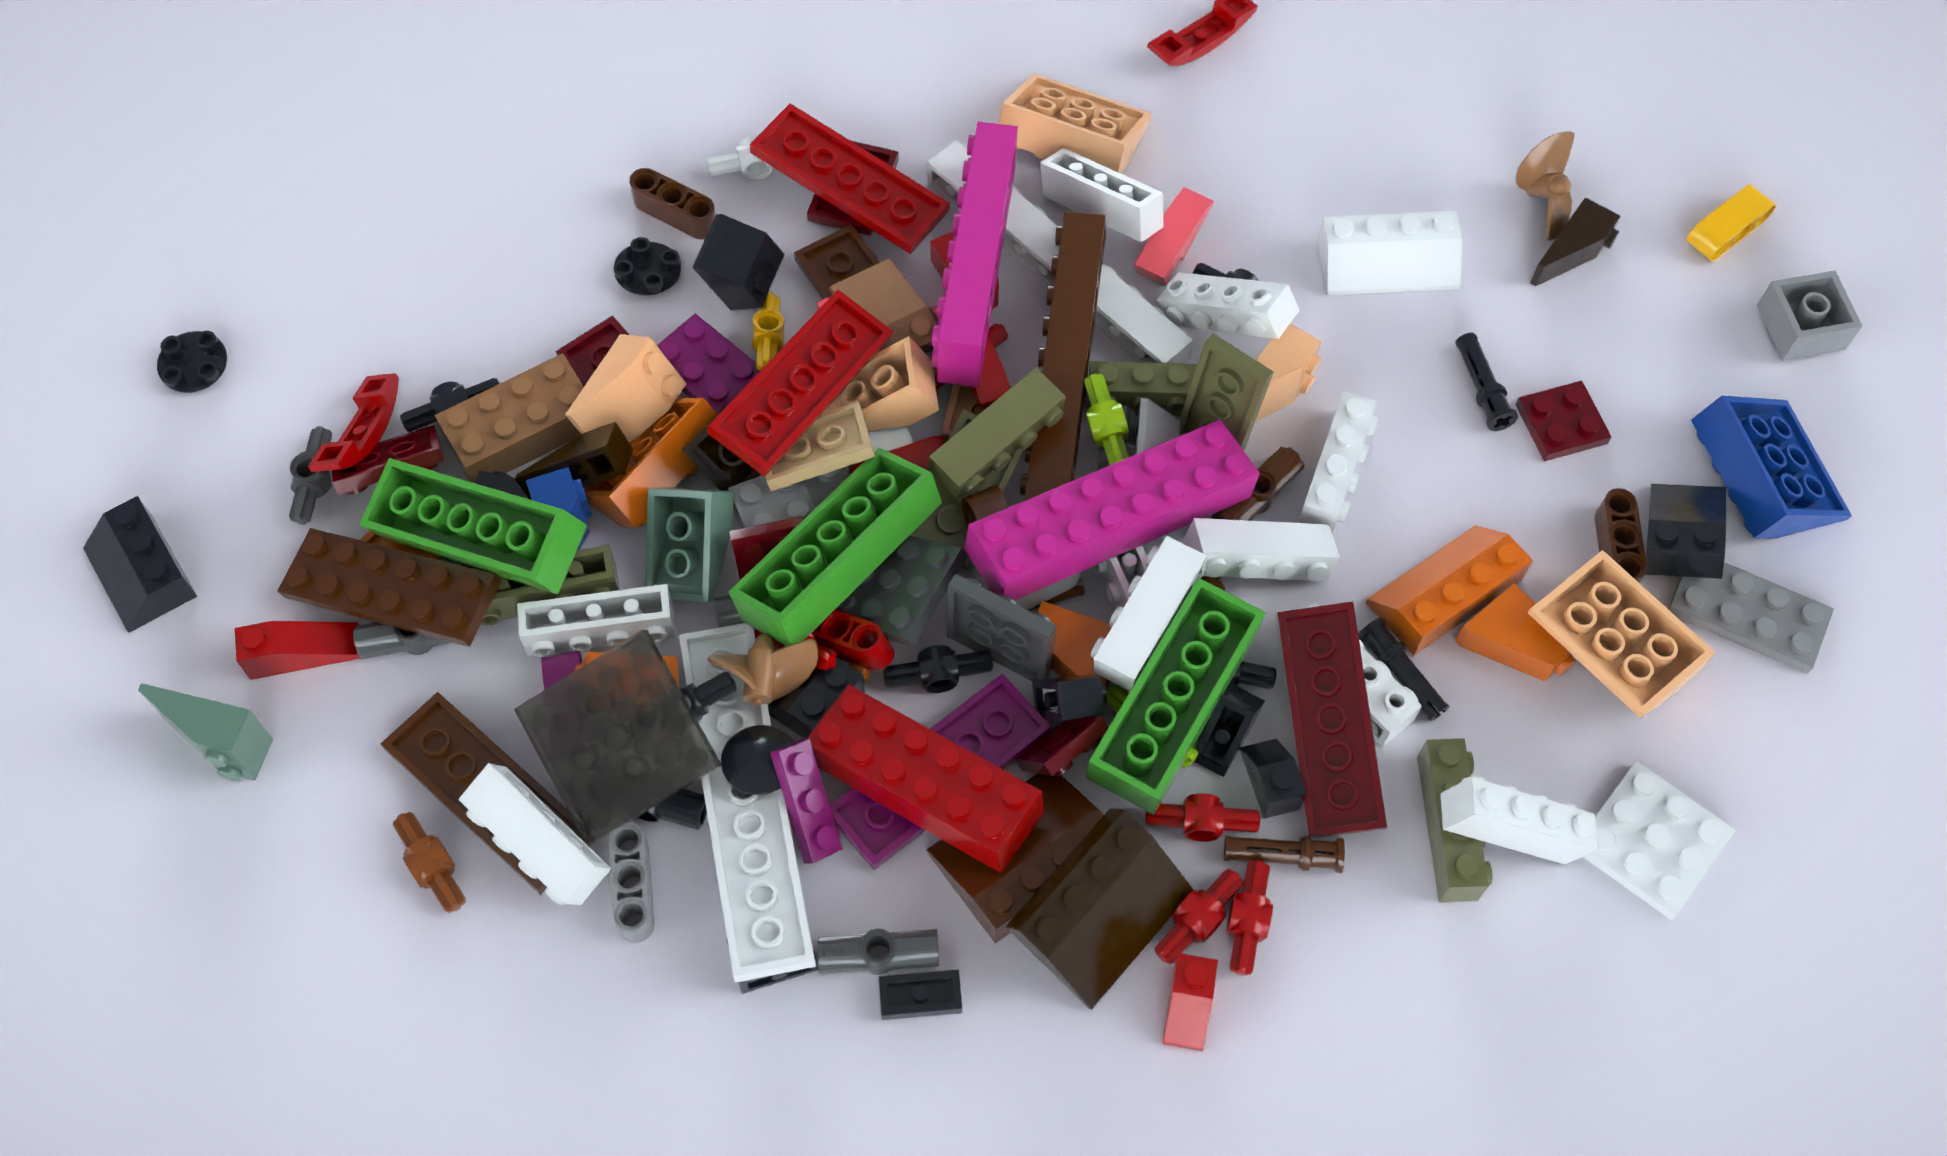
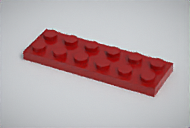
[750,103,950,254]
[707,289,894,477]

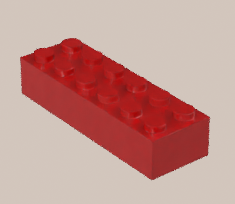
[806,685,1045,874]

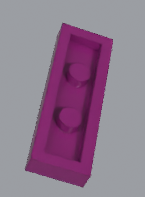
[770,739,843,864]

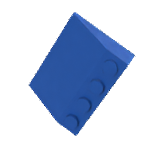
[1691,395,1852,539]

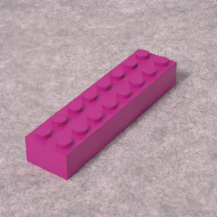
[931,121,1018,387]
[964,419,1260,600]

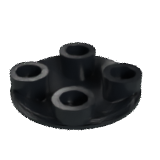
[613,237,681,295]
[157,331,227,393]
[721,725,794,796]

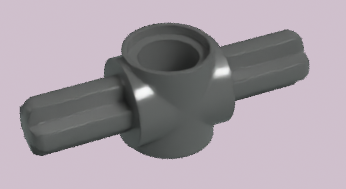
[289,426,332,525]

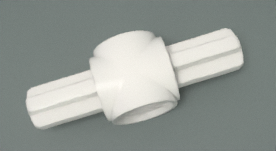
[706,136,774,180]

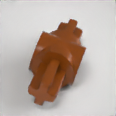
[393,812,466,913]

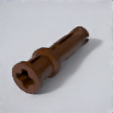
[1224,836,1345,873]

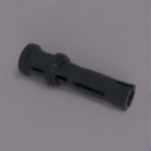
[1455,333,1518,431]
[1358,617,1450,721]

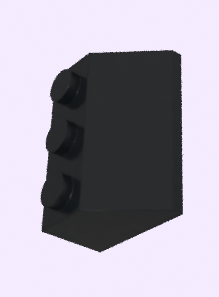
[83,496,197,633]

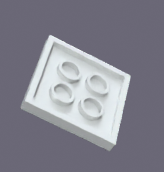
[1584,761,1736,920]

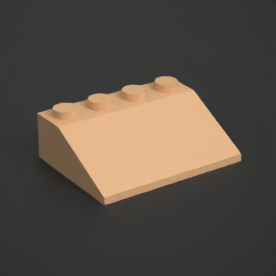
[998,73,1152,174]
[1527,550,1716,719]

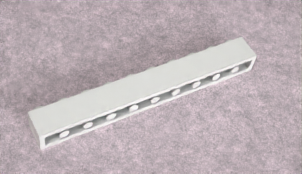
[927,140,1193,364]

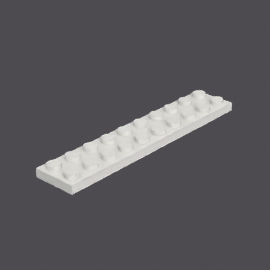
[679,623,816,983]

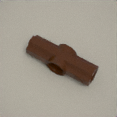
[1211,446,1305,521]

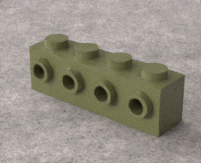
[1087,361,1197,415]
[928,367,1066,500]
[481,545,620,625]
[1417,738,1492,902]

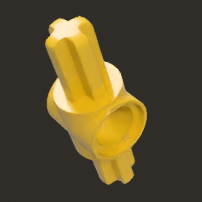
[752,292,785,370]

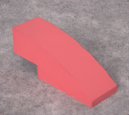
[1134,187,1214,286]

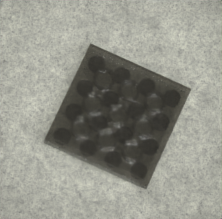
[514,629,722,845]

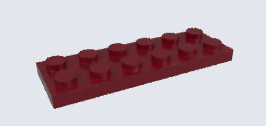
[1277,601,1388,839]

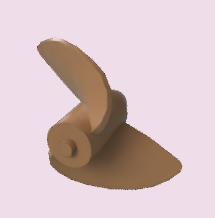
[1516,131,1575,240]
[707,634,818,706]

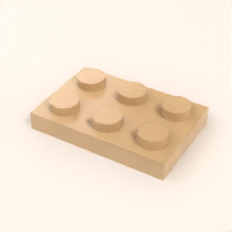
[765,401,875,491]

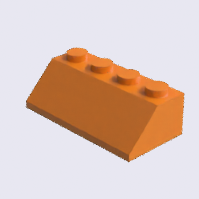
[584,398,716,528]
[1365,525,1533,656]

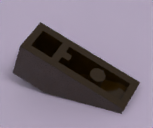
[1530,197,1621,286]
[515,422,634,500]

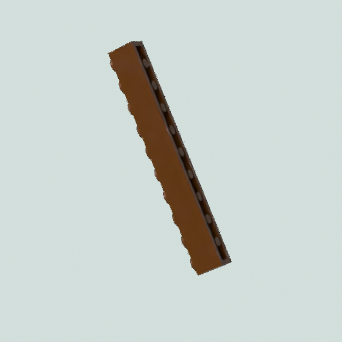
[1020,212,1107,501]

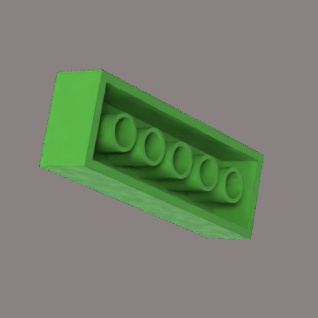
[728,448,942,646]
[359,458,587,594]
[1085,577,1266,815]

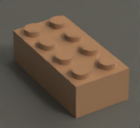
[435,353,584,483]

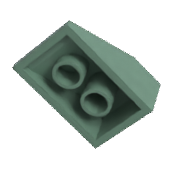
[645,487,734,603]
[138,683,273,781]

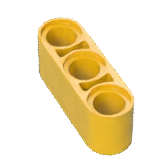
[1686,184,1777,262]

